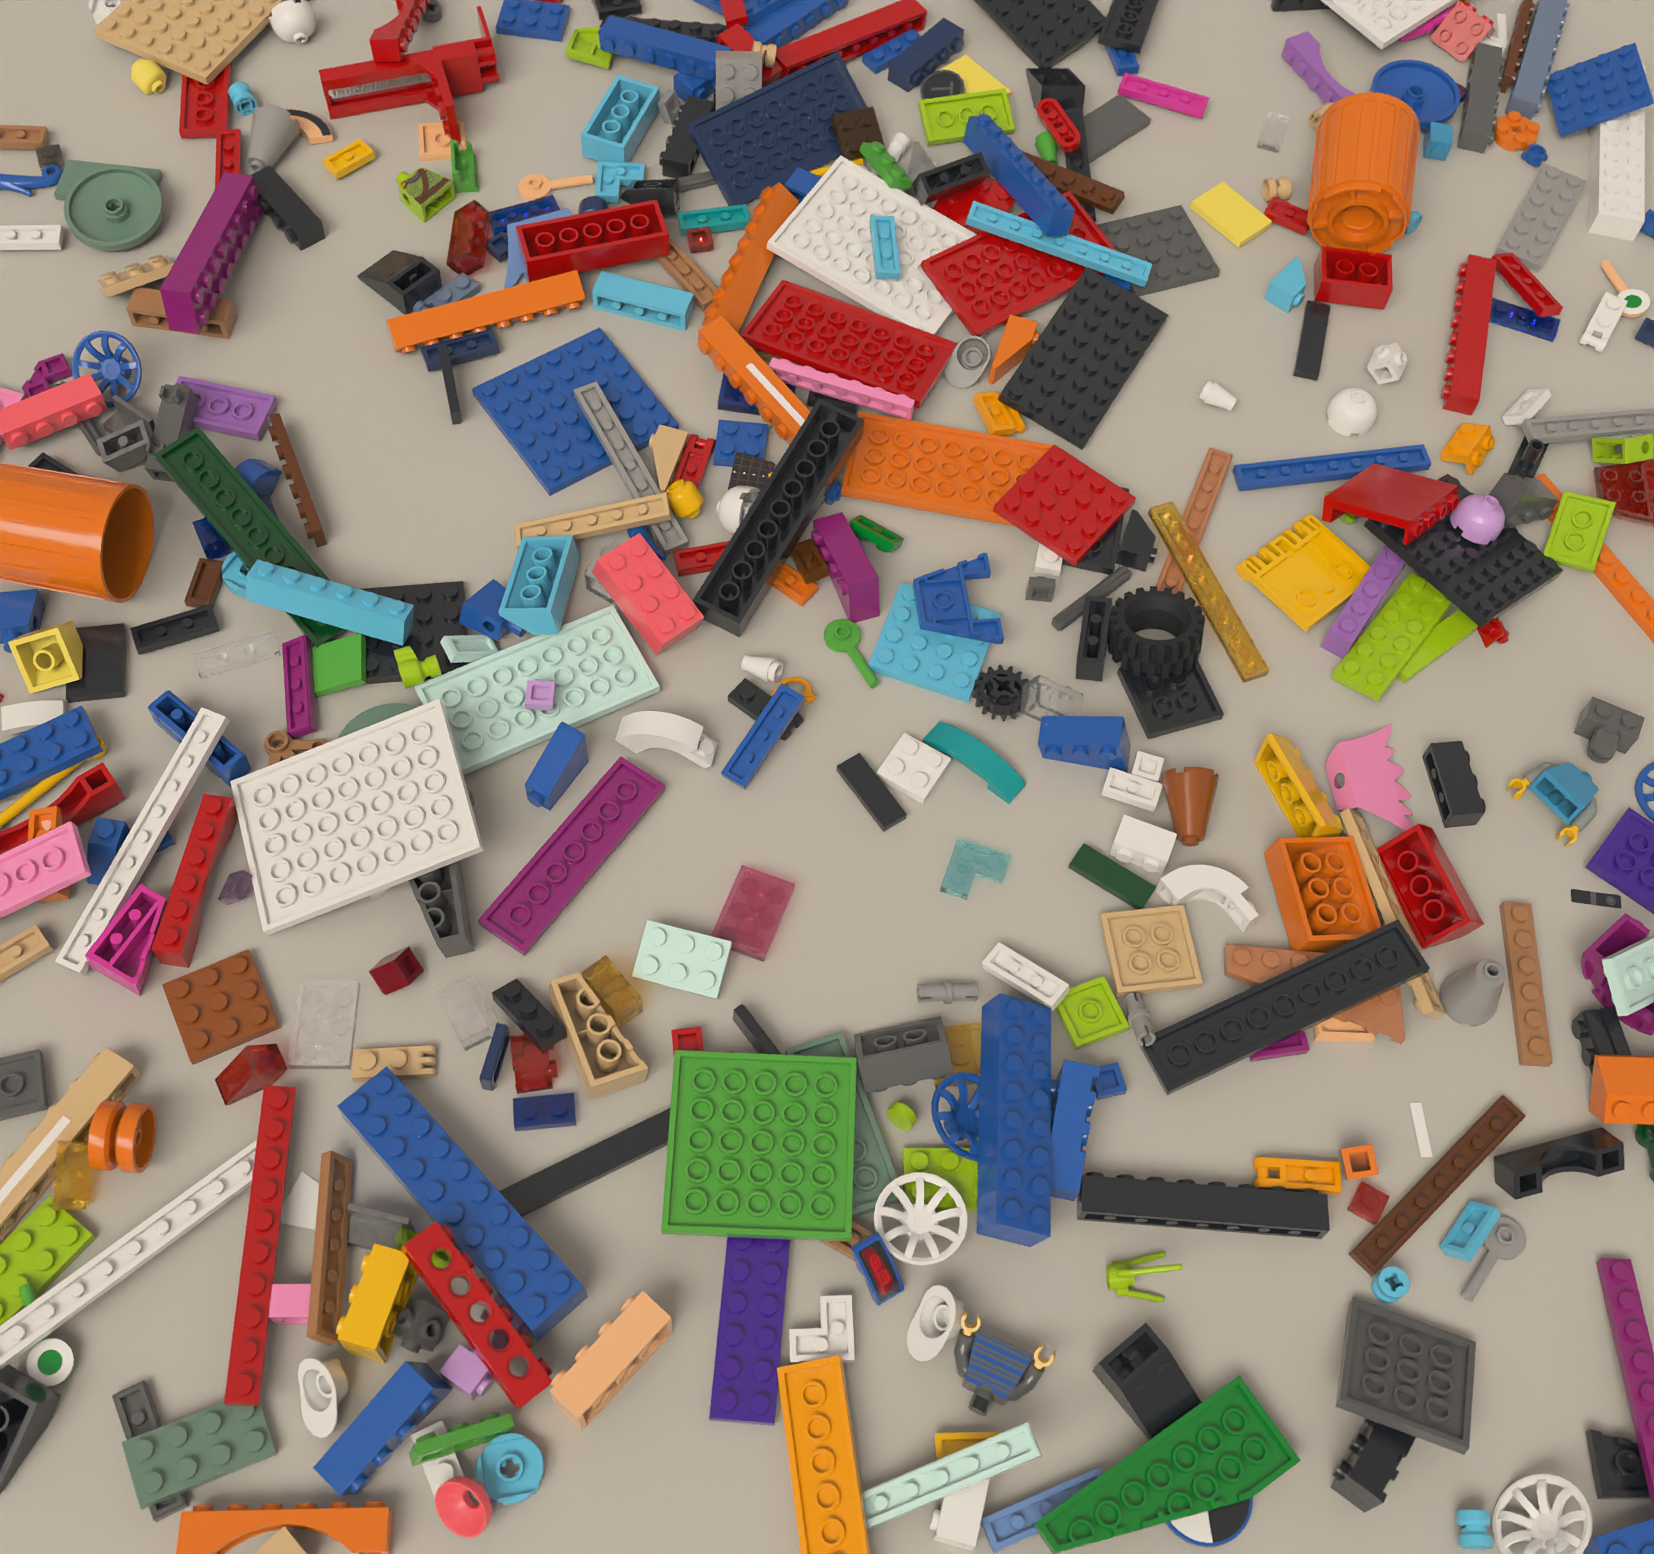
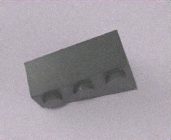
[1488,472,1559,529]

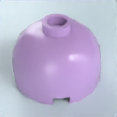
[1450,494,1505,545]

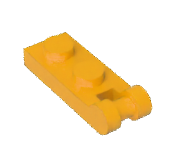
[1253,1157,1342,1195]

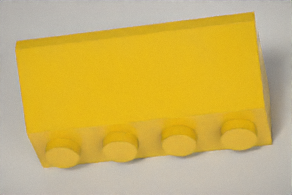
[1254,733,1343,837]

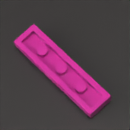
[1117,73,1209,119]

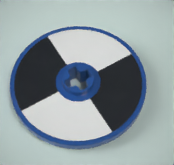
[1165,1497,1253,1547]

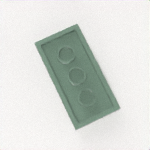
[122,1402,276,1510]

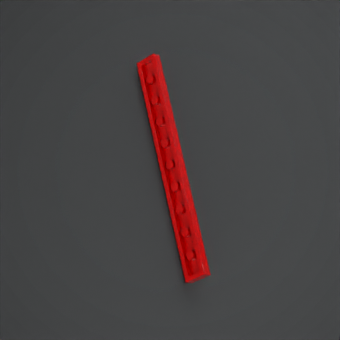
[224,1086,296,1406]

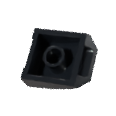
[619,179,680,215]

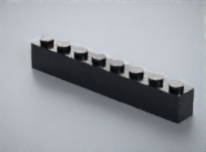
[1077,1172,1330,1239]

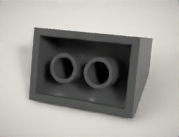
[854,1016,954,1092]

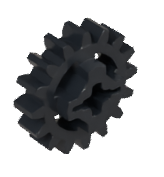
[972,665,1032,721]

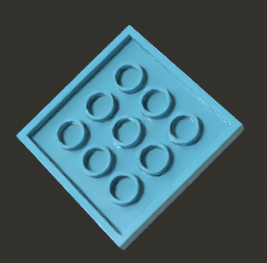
[868,582,1001,703]

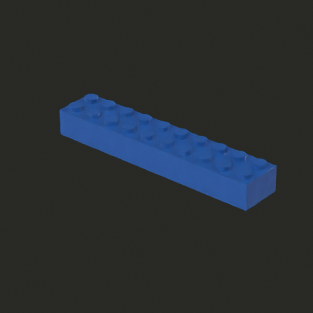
[337,1066,588,1341]

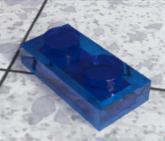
[513,1093,576,1132]

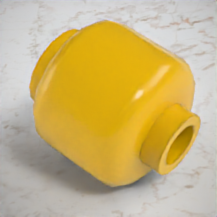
[666,479,704,519]

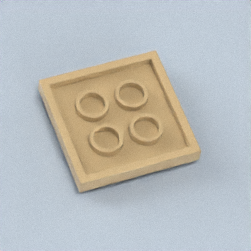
[1099,905,1203,997]

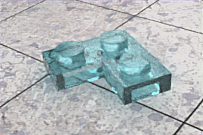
[940,839,1011,900]

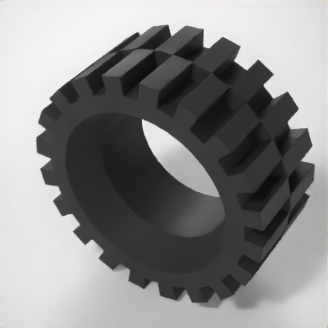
[1107,586,1205,679]

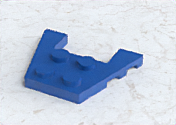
[912,553,1004,644]

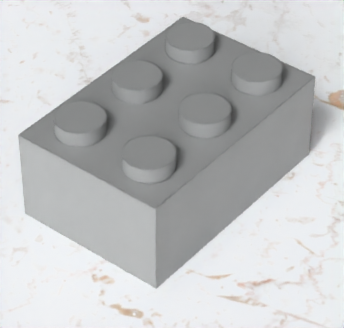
[716,50,762,110]

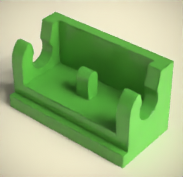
[450,140,479,193]

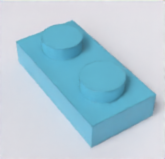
[1440,1200,1501,1262]

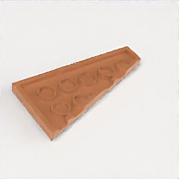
[1224,944,1405,1044]

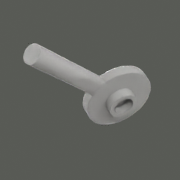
[1461,1216,1525,1301]

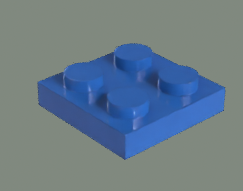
[713,419,768,467]

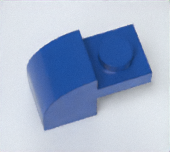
[235,459,282,497]

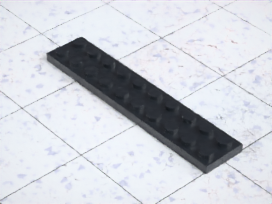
[1139,919,1430,1095]

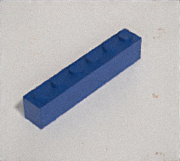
[598,15,732,81]

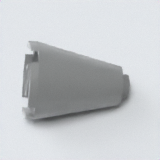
[247,103,300,172]
[1439,959,1506,1026]

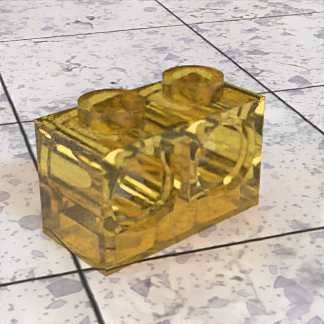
[582,955,643,1029]

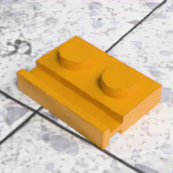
[973,391,1026,436]

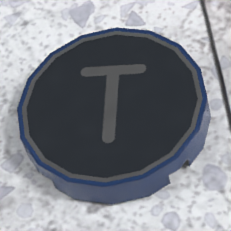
[920,70,965,100]

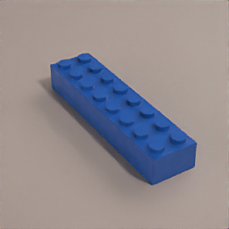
[976,993,1051,1247]

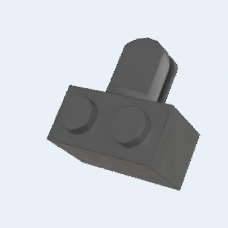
[1574,697,1645,763]

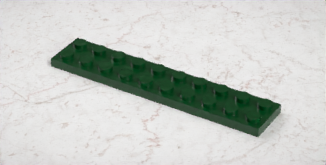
[154,427,348,648]

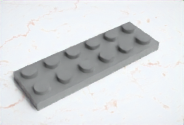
[1495,164,1587,273]

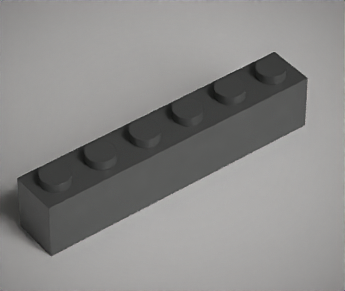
[1457,42,1505,154]

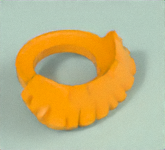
[771,677,817,705]

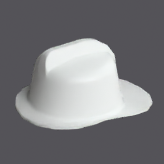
[906,1285,964,1362]
[298,1357,349,1438]

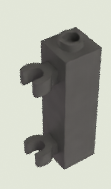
[145,383,198,482]

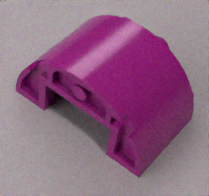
[1581,913,1654,1036]

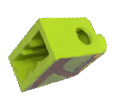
[396,167,456,223]

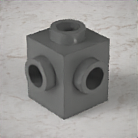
[392,1298,450,1353]

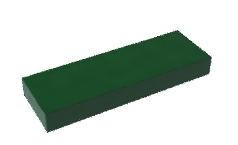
[1068,843,1156,909]

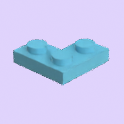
[595,161,645,203]

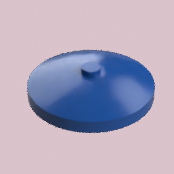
[1370,60,1460,129]

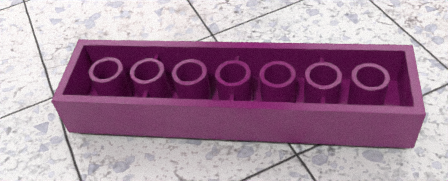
[160,172,262,334]

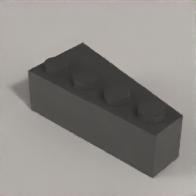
[408,860,474,958]

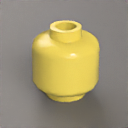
[131,59,167,95]

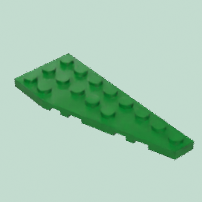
[1033,1375,1301,1554]

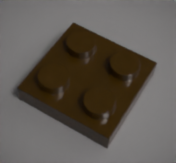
[830,107,886,161]

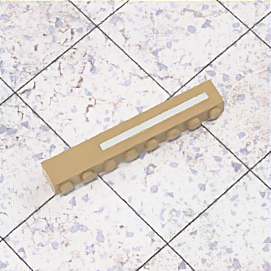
[0,1047,142,1244]

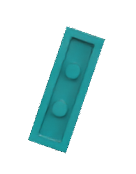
[677,204,750,236]

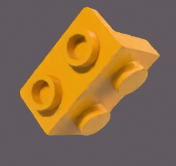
[1440,423,1495,475]

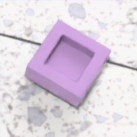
[525,680,556,711]

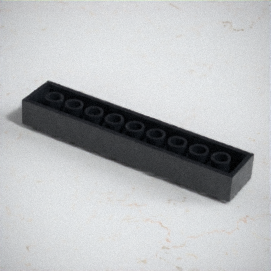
[693,398,864,638]

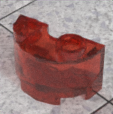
[510,1034,558,1094]

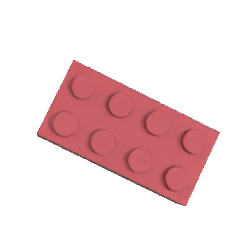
[592,533,704,656]

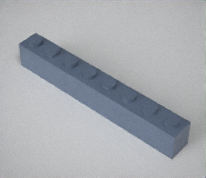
[1505,0,1570,120]

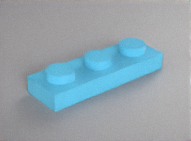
[869,215,901,279]

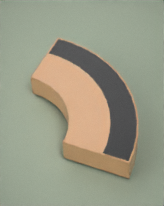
[285,109,333,145]

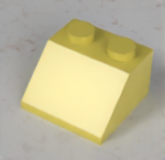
[8,620,83,694]

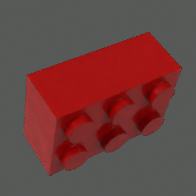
[1314,246,1393,310]

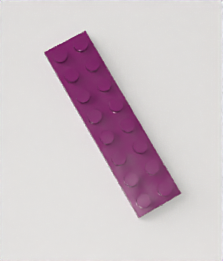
[478,756,665,956]

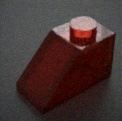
[215,1044,287,1105]

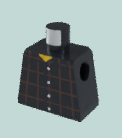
[728,452,775,494]

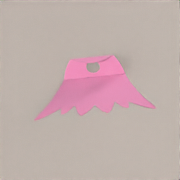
[1325,724,1413,831]

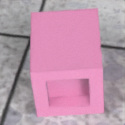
[269,1284,311,1325]

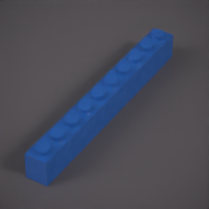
[673,0,848,102]

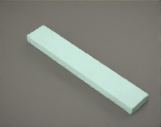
[862,1422,1042,1530]

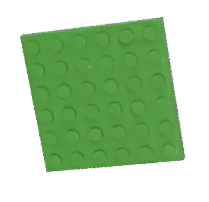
[661,1050,857,1242]

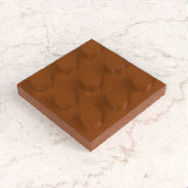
[162,949,280,1065]

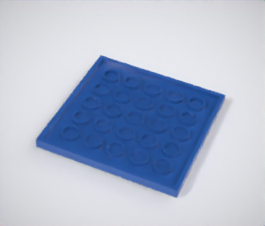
[472,327,679,496]

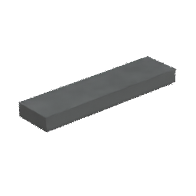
[112,1381,189,1522]

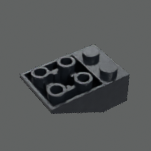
[357,250,442,315]
[1092,1323,1202,1440]

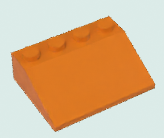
[1264,836,1381,953]

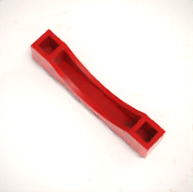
[369,0,430,62]
[0,762,126,855]
[151,794,238,968]

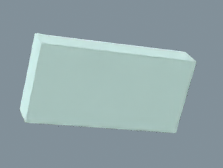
[440,635,499,663]

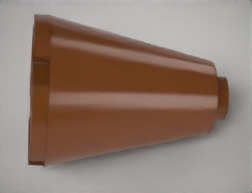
[1162,767,1219,846]

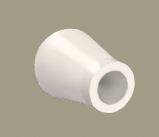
[1198,380,1237,411]
[741,655,783,684]

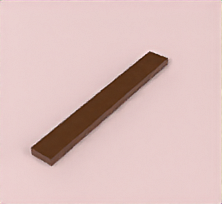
[1348,1095,1526,1277]

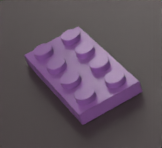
[175,376,277,441]

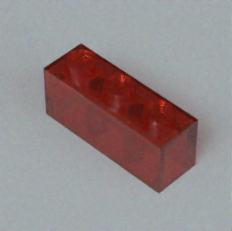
[446,199,492,276]

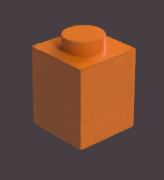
[1338,1144,1379,1180]

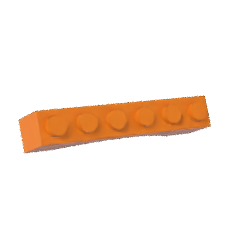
[176,1501,394,1554]

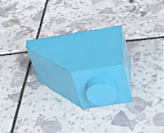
[1264,257,1307,313]

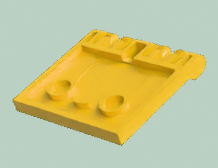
[1236,514,1371,632]

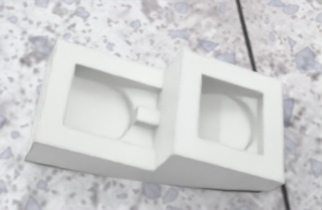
[1,700,66,736]

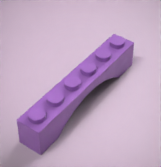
[1281,31,1355,103]
[1321,545,1407,659]

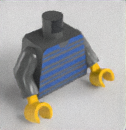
[954,1310,1056,1416]

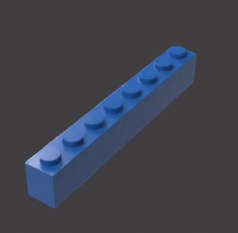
[963,114,1075,236]

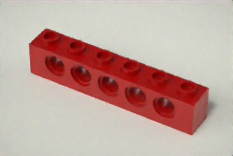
[401,1221,552,1410]

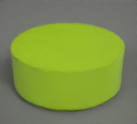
[886,1102,917,1131]

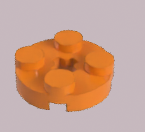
[1492,111,1540,152]

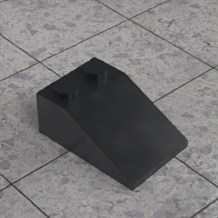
[1026,68,1086,114]
[0,1364,61,1494]

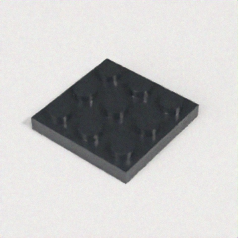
[1117,661,1224,739]

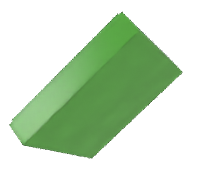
[312,633,366,697]

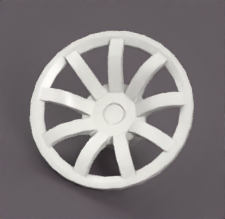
[874,1172,968,1266]
[1492,1474,1593,1554]

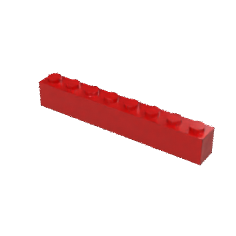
[775,0,928,79]
[1441,254,1497,416]

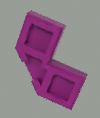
[22,353,73,398]

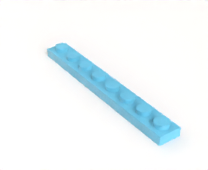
[966,201,1152,287]

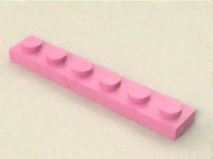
[769,357,915,420]

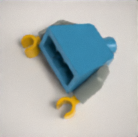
[1507,762,1598,847]

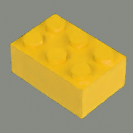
[336,1243,419,1364]

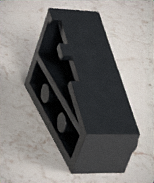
[1330,1418,1416,1513]

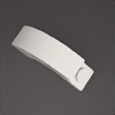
[615,711,718,769]
[1155,865,1259,933]

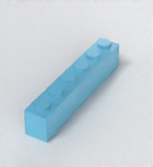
[246,559,414,646]

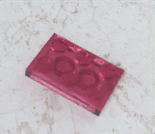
[711,865,795,962]

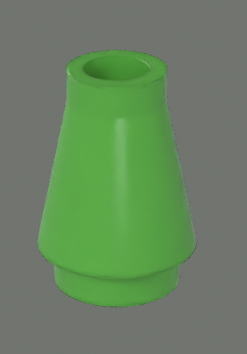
[1035,132,1058,165]

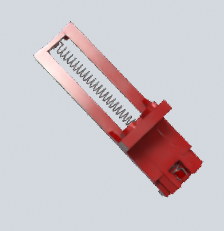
[318,6,500,143]

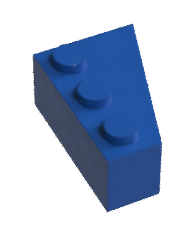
[1038,716,1131,773]

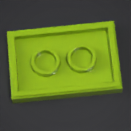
[1543,491,1616,573]

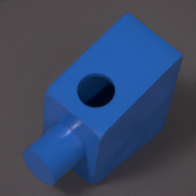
[459,579,527,640]
[0,589,45,653]

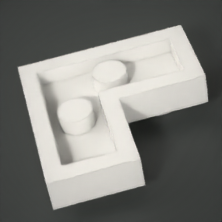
[789,1295,855,1365]

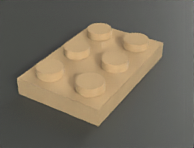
[97,254,174,298]

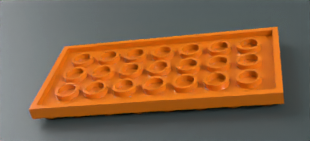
[841,411,1053,526]

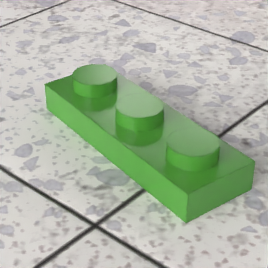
[859,141,912,190]
[409,1412,515,1467]

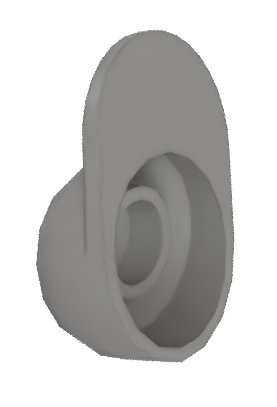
[945,336,992,388]

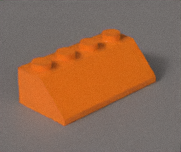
[1589,1054,1654,1125]

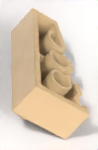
[548,972,648,1101]

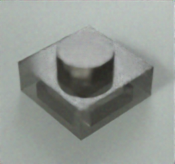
[35,144,65,172]

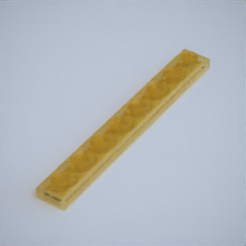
[1148,501,1270,683]

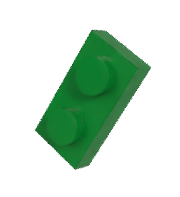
[849,515,904,553]

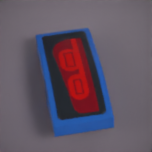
[850,1232,905,1306]

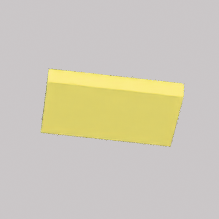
[939,55,1011,98]
[1190,182,1272,248]

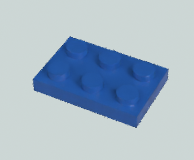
[496,0,570,42]

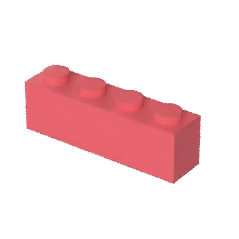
[0,373,108,451]

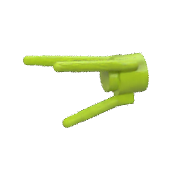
[1106,1251,1183,1303]

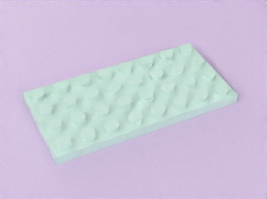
[414,605,660,775]

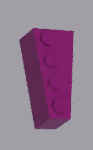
[810,512,880,623]

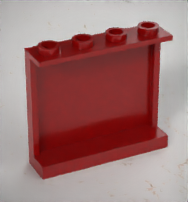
[1322,463,1459,545]

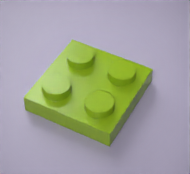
[1055,976,1130,1050]

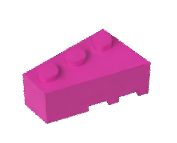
[85,884,167,996]

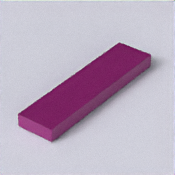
[282,635,317,740]

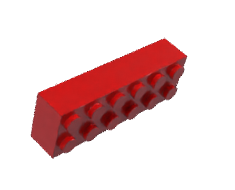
[516,200,670,282]

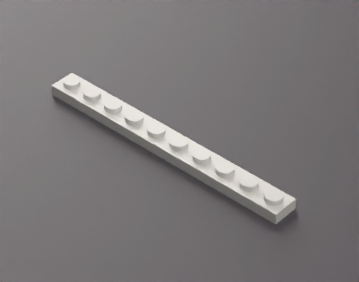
[55,707,230,976]
[0,1140,257,1370]

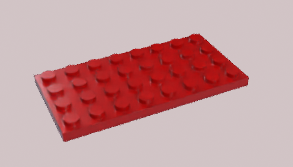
[920,191,1116,337]
[740,279,958,409]

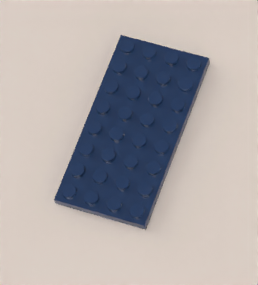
[686,52,882,206]

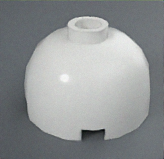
[268,0,316,44]
[1326,387,1377,436]
[717,485,761,535]

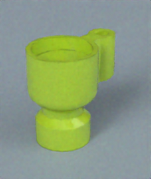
[393,646,442,689]

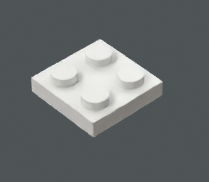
[876,733,951,804]

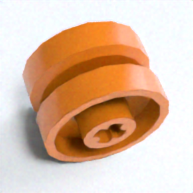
[88,1100,156,1173]

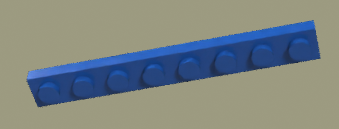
[1232,444,1432,491]

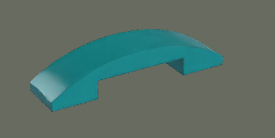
[922,721,1026,804]

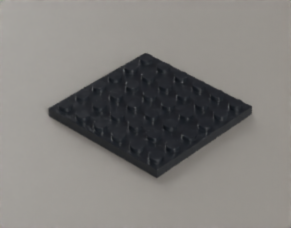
[1363,474,1563,628]

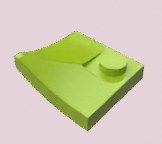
[565,27,614,69]

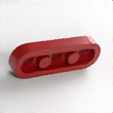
[1036,98,1081,152]

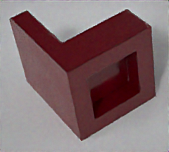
[369,946,424,995]

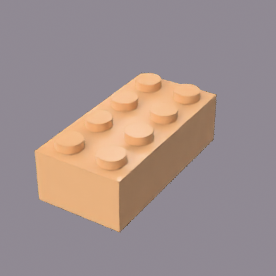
[550,1291,673,1431]

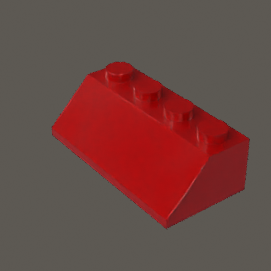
[1377,823,1484,949]

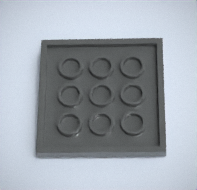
[1097,205,1220,297]
[1335,1297,1476,1455]

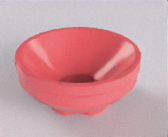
[435,1476,492,1538]

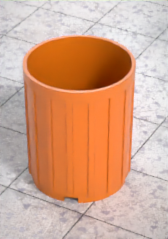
[1307,92,1420,253]
[0,463,154,603]

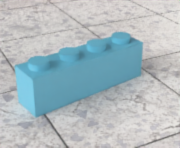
[592,271,694,331]

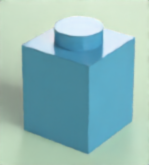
[1423,122,1453,161]

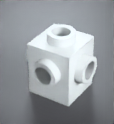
[1367,342,1408,385]

